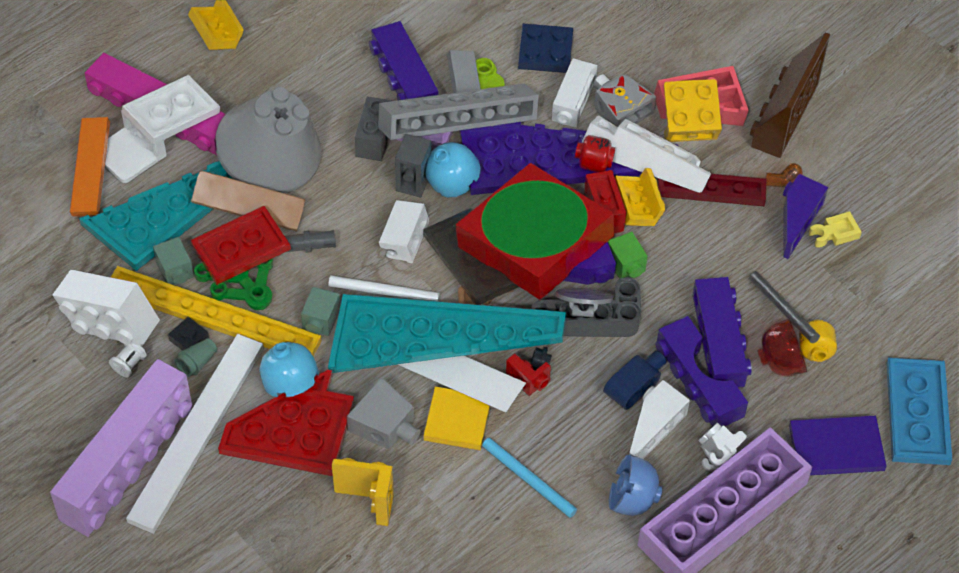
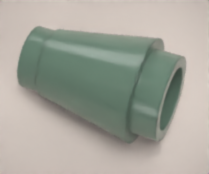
[175,338,217,377]

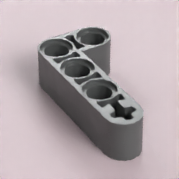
[531,277,641,337]

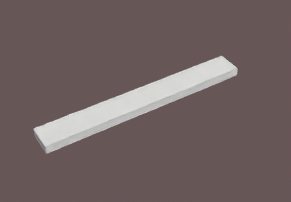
[126,334,264,534]

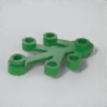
[194,231,273,311]

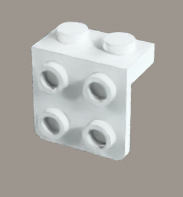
[105,110,167,183]

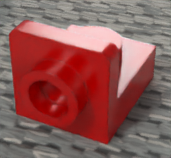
[506,353,551,396]

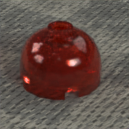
[757,319,807,377]

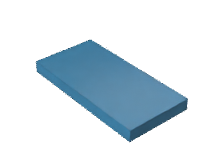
[886,358,952,465]

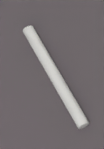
[329,275,440,302]

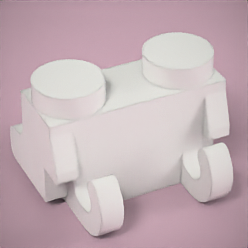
[698,423,747,472]

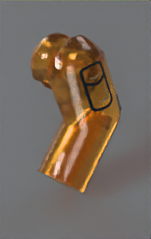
[765,163,803,188]

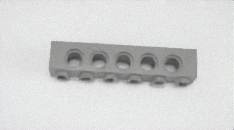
[378,84,538,140]

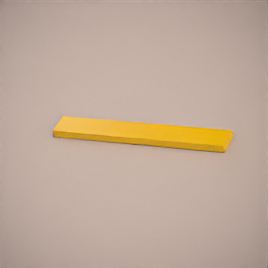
[110,266,322,357]

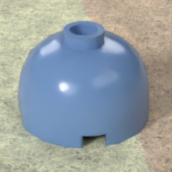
[609,455,662,516]

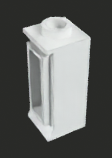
[552,58,597,128]

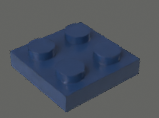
[518,23,573,73]

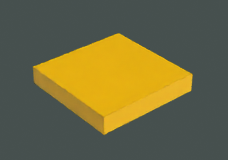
[424,387,490,451]

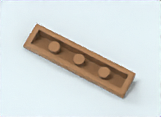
[191,171,305,232]

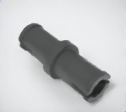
[285,230,336,253]

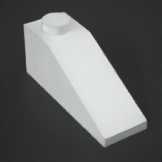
[629,380,690,459]

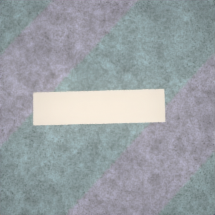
[398,356,526,412]

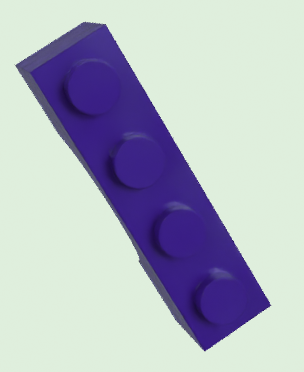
[655,316,748,427]

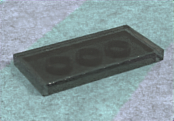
[423,208,519,305]

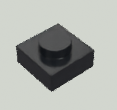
[168,317,209,351]

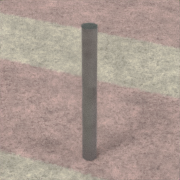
[749,271,820,343]

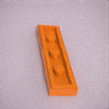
[70,117,110,216]

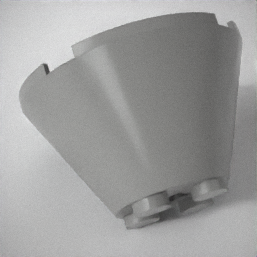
[215,87,321,193]

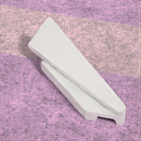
[581,115,711,193]

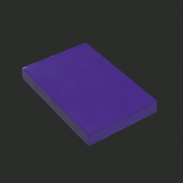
[789,416,887,476]

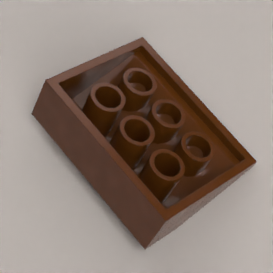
[750,32,830,158]

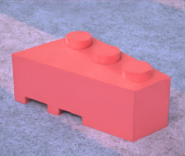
[654,66,749,126]

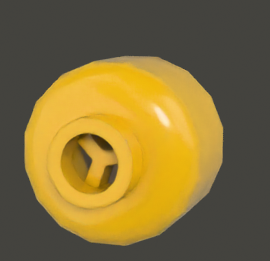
[799,319,837,362]

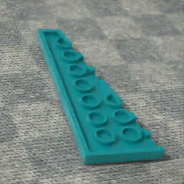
[328,294,566,373]

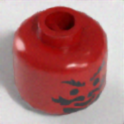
[574,135,615,172]

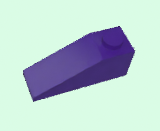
[783,174,828,259]
[563,242,616,285]

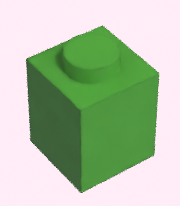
[608,232,648,279]

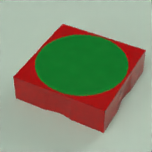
[456,163,614,300]

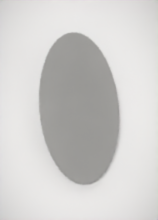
[556,288,613,317]

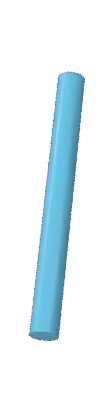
[482,437,577,518]

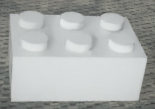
[53,270,160,346]

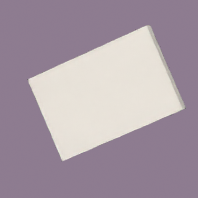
[122,75,220,145]

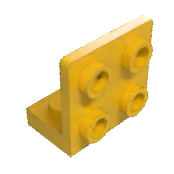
[664,79,722,142]
[332,458,394,526]

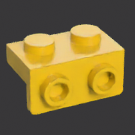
[188,0,244,50]
[615,168,665,226]

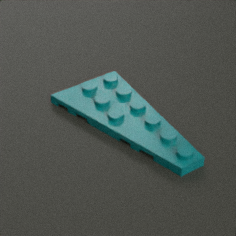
[79,161,233,271]

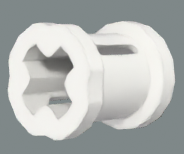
[109,343,147,378]

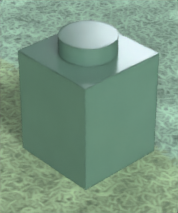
[153,237,194,285]
[301,287,340,336]

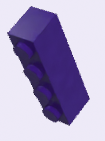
[369,21,439,101]
[692,277,752,387]

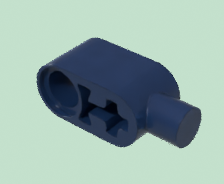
[603,351,666,410]

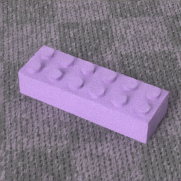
[50,359,192,537]
[638,427,812,573]

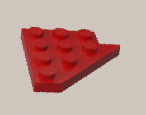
[218,370,354,476]

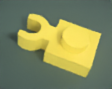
[809,211,862,247]

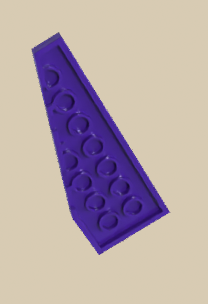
[459,122,678,195]

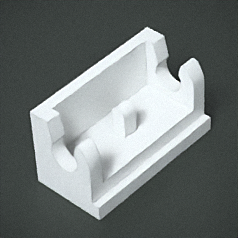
[379,200,429,263]

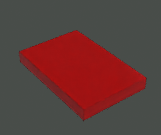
[190,206,291,285]

